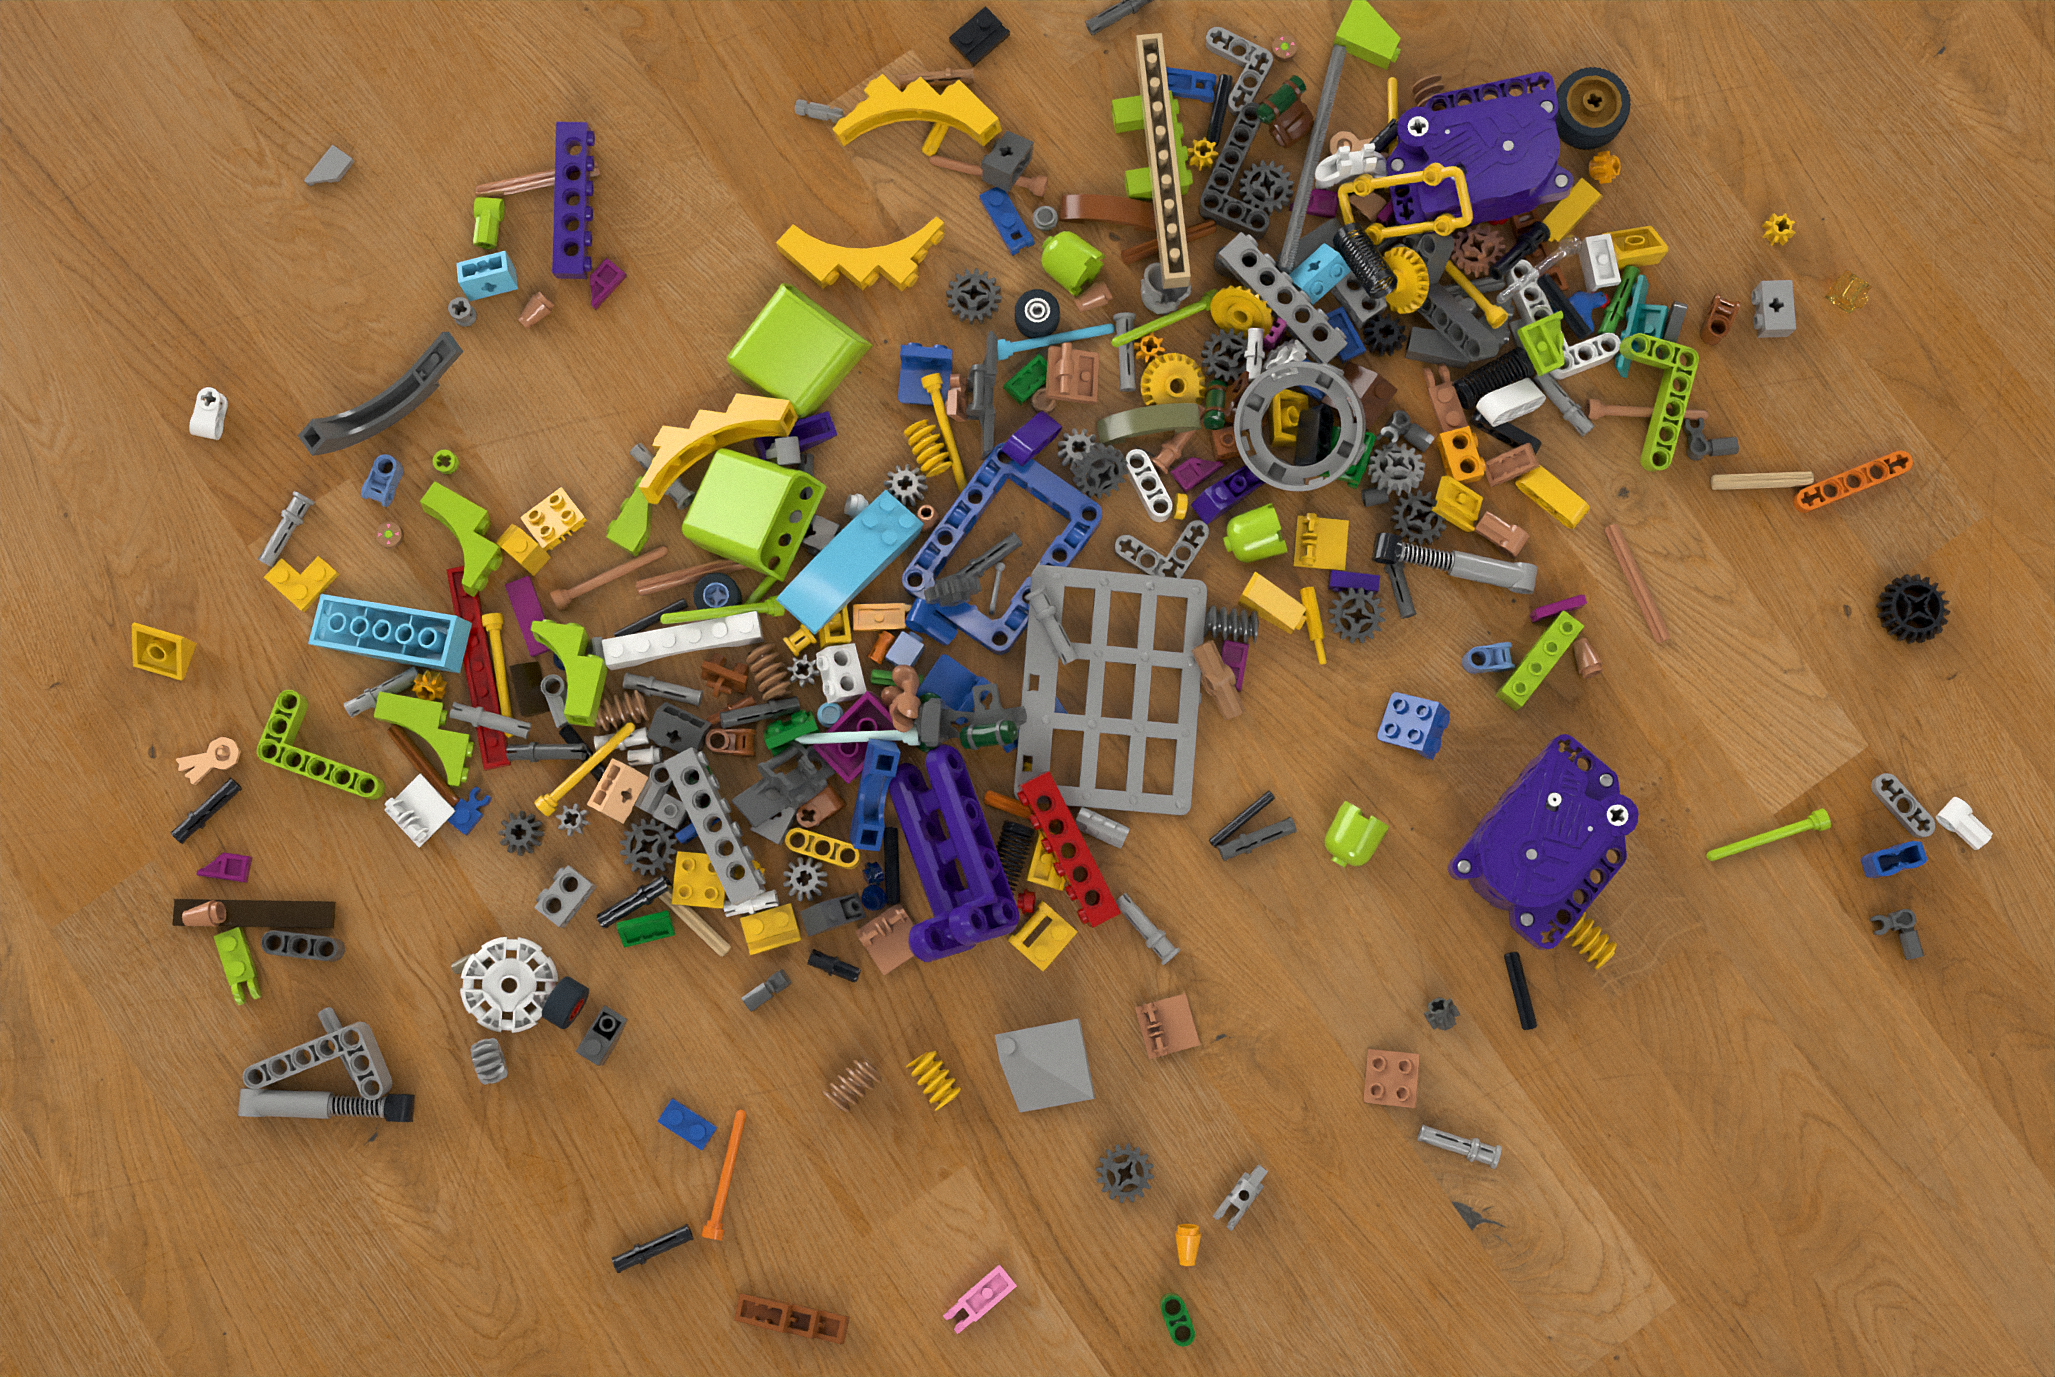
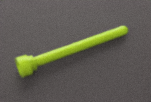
[1111,289,1219,347]
[660,595,785,624]
[1706,808,1831,861]

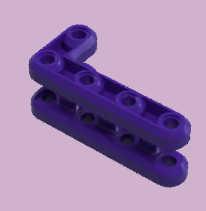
[888,744,1019,962]

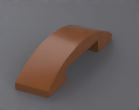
[1059,194,1156,232]
[1510,208,1569,297]

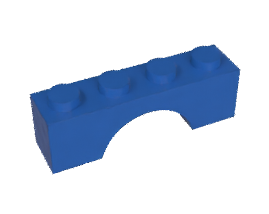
[849,738,900,851]

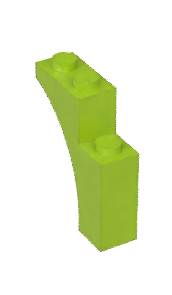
[420,481,503,597]
[531,619,608,727]
[374,691,475,788]

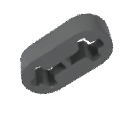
[1662,301,1687,343]

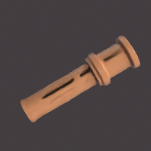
[1150,405,1205,476]

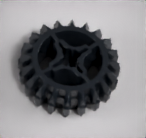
[1876,574,1951,644]

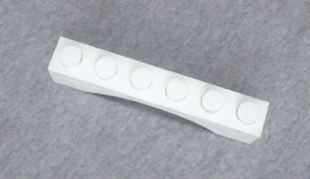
[602,611,764,670]

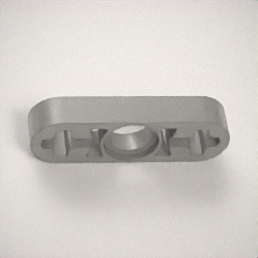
[1871,773,1935,838]

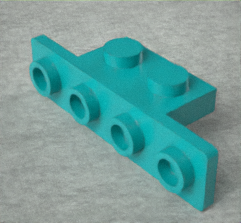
[1615,275,1669,378]

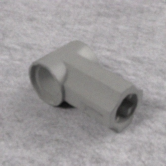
[766,437,801,465]
[541,674,573,728]
[635,763,674,815]

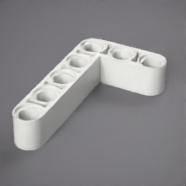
[1505,259,1621,380]

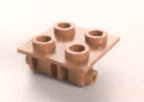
[855,903,914,976]
[1134,993,1200,1059]
[1363,1049,1420,1108]

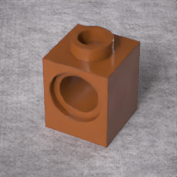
[1210,426,1241,462]

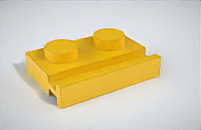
[1432,476,1483,532]
[1025,830,1073,891]
[740,903,802,955]

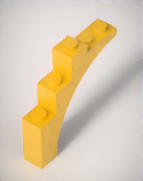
[832,74,1002,147]
[776,216,945,292]
[639,393,798,504]

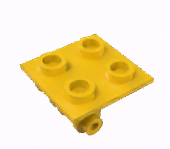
[520,487,587,551]
[1293,513,1349,571]
[671,851,728,909]

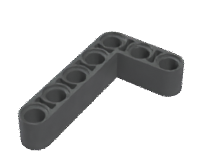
[1198,102,1269,240]
[1415,233,1499,361]

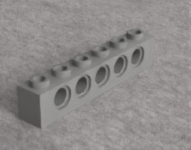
[1218,232,1348,364]
[664,747,766,906]

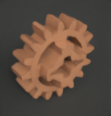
[1450,225,1506,277]

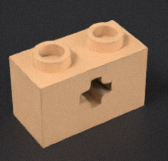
[587,758,649,824]

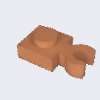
[945,374,968,422]

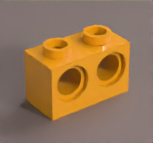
[1435,426,1486,485]

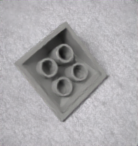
[995,1018,1095,1112]

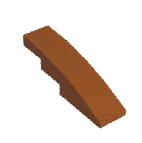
[734,1293,850,1345]

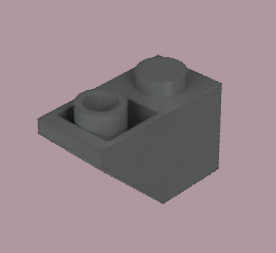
[800,892,866,937]
[575,1005,628,1066]

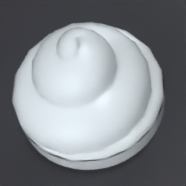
[844,493,869,519]

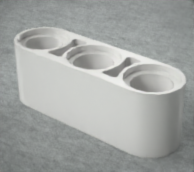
[1476,378,1546,427]
[1125,449,1172,522]

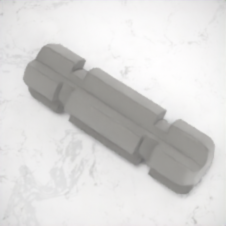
[794,99,844,123]

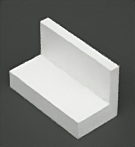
[1577,234,1621,293]

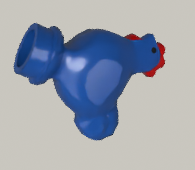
[1549,291,1610,335]

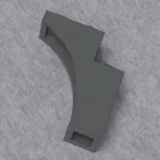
[1404,294,1514,370]

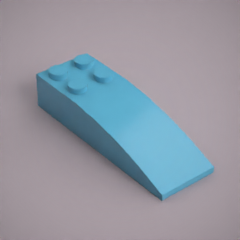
[776,490,924,635]
[308,594,472,673]

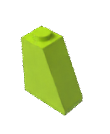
[1333,0,1402,70]

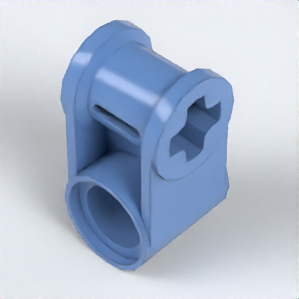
[361,454,404,507]
[1462,642,1515,674]

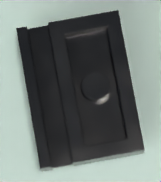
[949,6,1010,67]

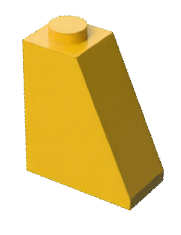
[1542,178,1603,243]
[495,524,551,576]
[1237,572,1307,634]

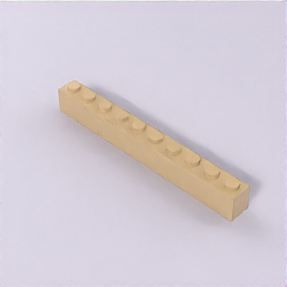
[1135,33,1191,289]

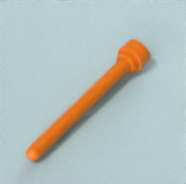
[701,1109,746,1241]

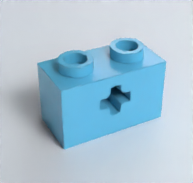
[1289,243,1351,305]
[456,251,518,301]

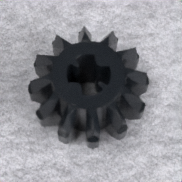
[1363,313,1407,357]

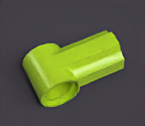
[473,197,505,249]

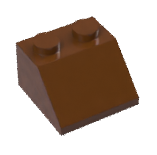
[1320,362,1398,431]

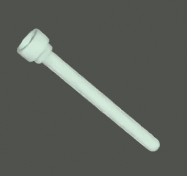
[795,724,921,745]

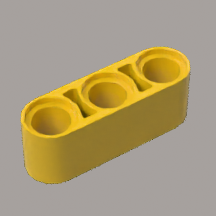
[1515,465,1590,529]
[785,828,861,869]

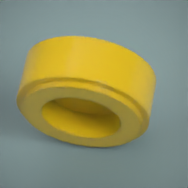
[1172,493,1188,520]

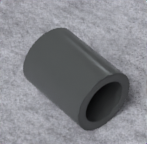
[1361,486,1389,507]

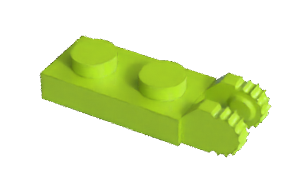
[213,927,261,1005]

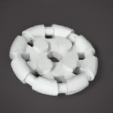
[460,937,558,1033]

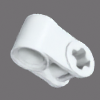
[189,387,228,440]

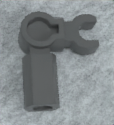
[1376,410,1435,453]
[1682,418,1739,461]
[1869,909,1924,960]
[741,969,792,1012]

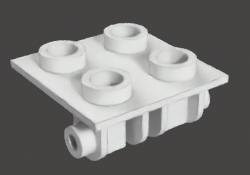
[384,773,456,848]

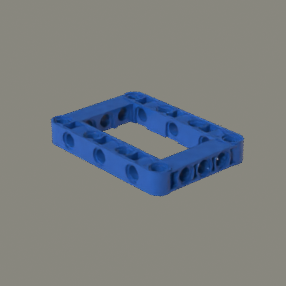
[902,443,1102,655]

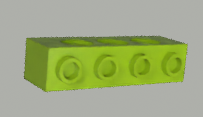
[1495,610,1584,711]

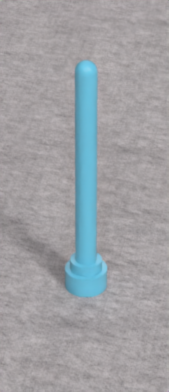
[997,323,1115,361]

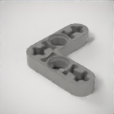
[1205,27,1273,117]
[1114,520,1209,578]

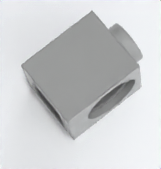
[653,793,689,831]

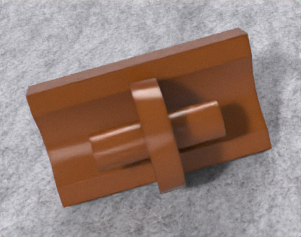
[701,653,749,699]

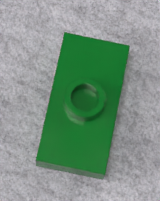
[1003,354,1047,406]
[617,910,676,948]

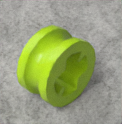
[433,449,459,474]

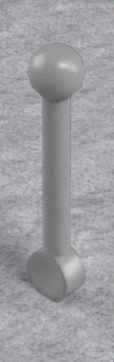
[989,562,1005,614]

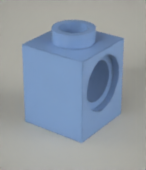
[885,631,925,667]

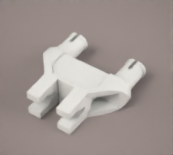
[1315,143,1387,190]

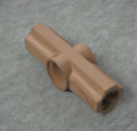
[1191,640,1246,720]

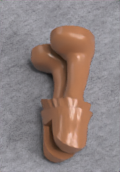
[881,664,921,733]

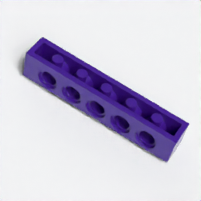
[552,122,595,279]

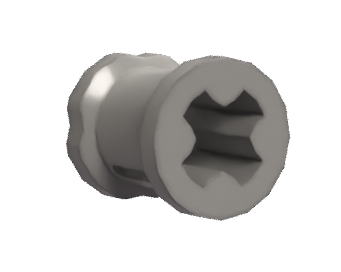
[448,297,477,327]

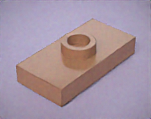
[1485,443,1540,487]

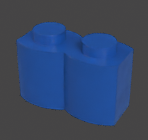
[1860,841,1928,878]

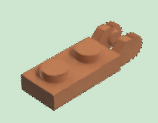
[1423,363,1468,433]

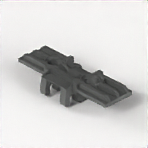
[966,331,998,460]
[732,740,836,828]

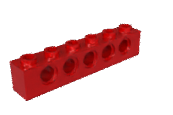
[1017,771,1121,928]

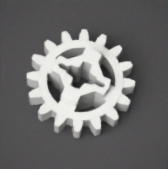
[1261,339,1307,381]

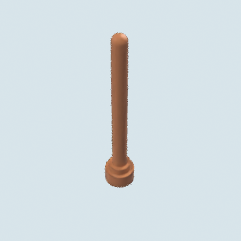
[929,155,1048,197]
[1585,399,1709,420]
[550,546,668,611]

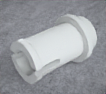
[628,745,662,767]

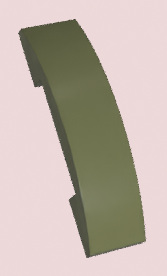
[1097,403,1201,446]

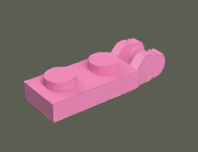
[943,1264,1017,1334]

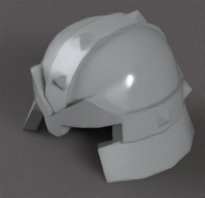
[1140,263,1191,315]

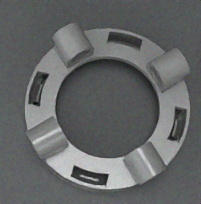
[1234,361,1367,491]

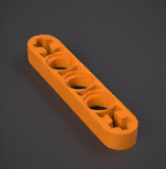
[1793,450,1913,513]

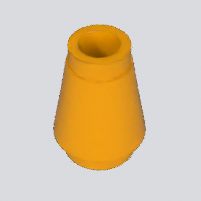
[1175,1224,1202,1266]

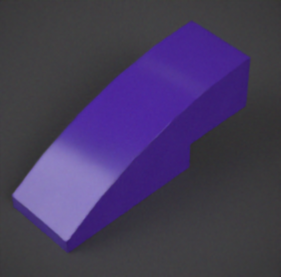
[753,411,837,462]

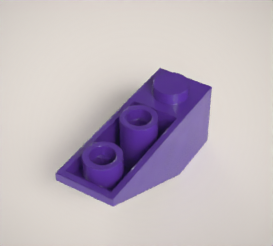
[1191,465,1266,525]

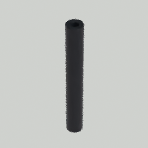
[614,598,688,637]
[1209,790,1275,848]

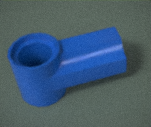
[904,598,958,646]

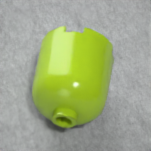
[1041,231,1105,296]
[1223,503,1288,563]
[1324,801,1389,868]

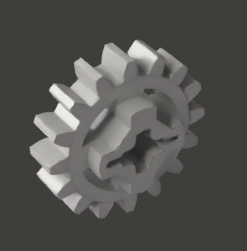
[1368,443,1425,495]

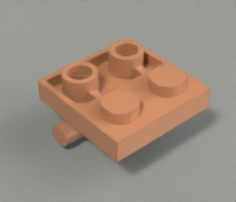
[1045,343,1099,405]

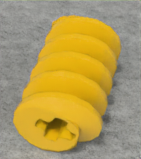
[904,419,953,478]
[1563,912,1617,970]
[906,1051,961,1111]

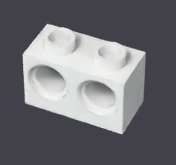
[816,643,867,704]

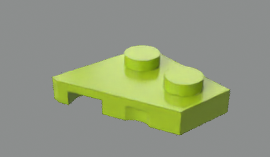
[1517,311,1565,377]

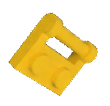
[1007,901,1078,972]

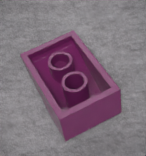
[812,691,897,784]

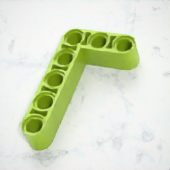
[1619,333,1699,472]
[257,690,385,800]

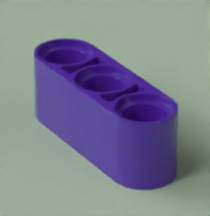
[1002,410,1063,467]

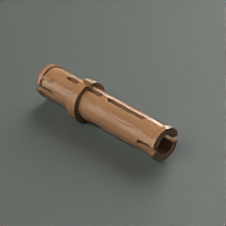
[899,68,975,90]

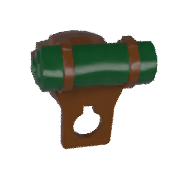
[1255,75,1315,148]
[1203,370,1268,431]

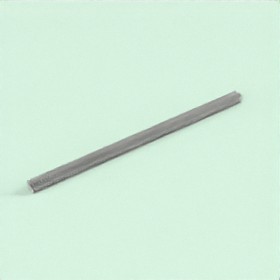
[1278,44,1347,273]

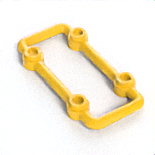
[1338,163,1473,246]

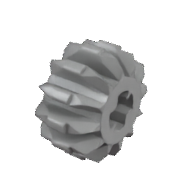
[1057,428,1100,471]
[884,464,928,507]
[783,857,828,901]
[470,1038,508,1085]

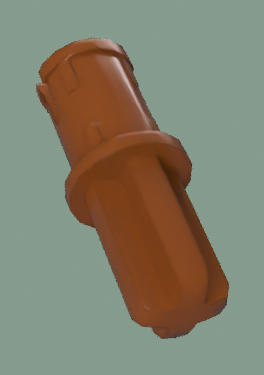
[707,694,757,730]

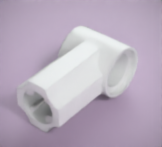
[1936,797,1993,850]

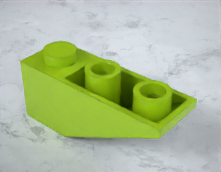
[606,471,652,557]

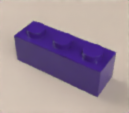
[1328,570,1380,596]

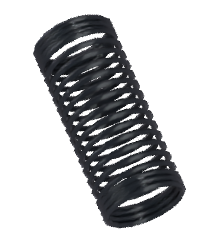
[1333,222,1398,299]
[1452,347,1535,410]
[996,820,1036,896]

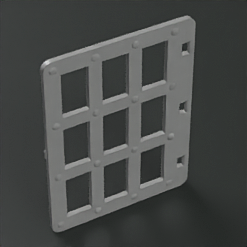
[1014,565,1207,815]

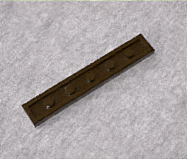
[172,899,336,928]

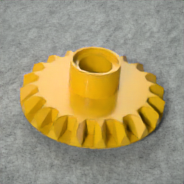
[1376,247,1429,314]
[1210,286,1274,340]
[1140,353,1206,406]

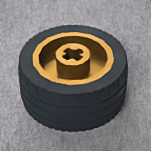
[1555,67,1631,150]

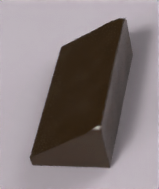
[510,661,550,718]

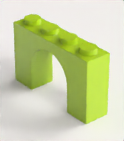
[1111,90,1193,201]

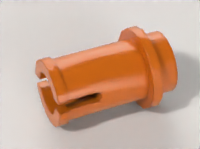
[867,630,897,665]

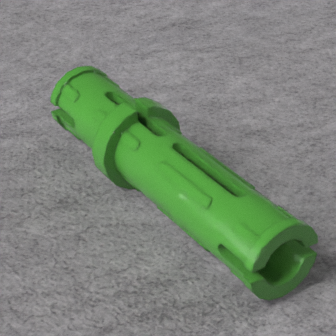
[1597,265,1640,336]

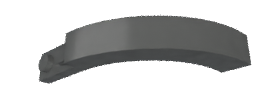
[298,332,463,456]

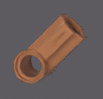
[1474,511,1530,559]

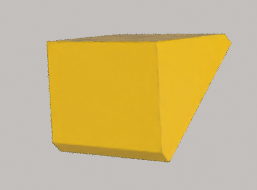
[1602,225,1668,270]
[1269,389,1309,447]
[131,622,197,681]

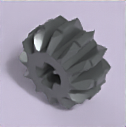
[498,811,545,856]

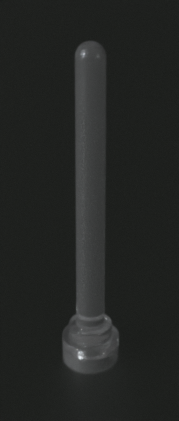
[1496,234,1582,304]

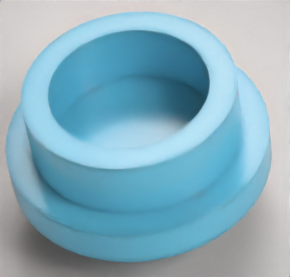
[817,702,844,728]

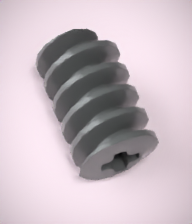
[1204,605,1259,644]

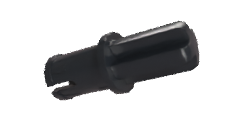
[807,949,861,983]

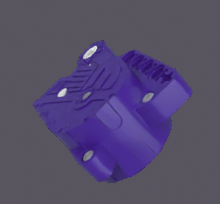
[1386,72,1573,235]
[1447,734,1639,950]

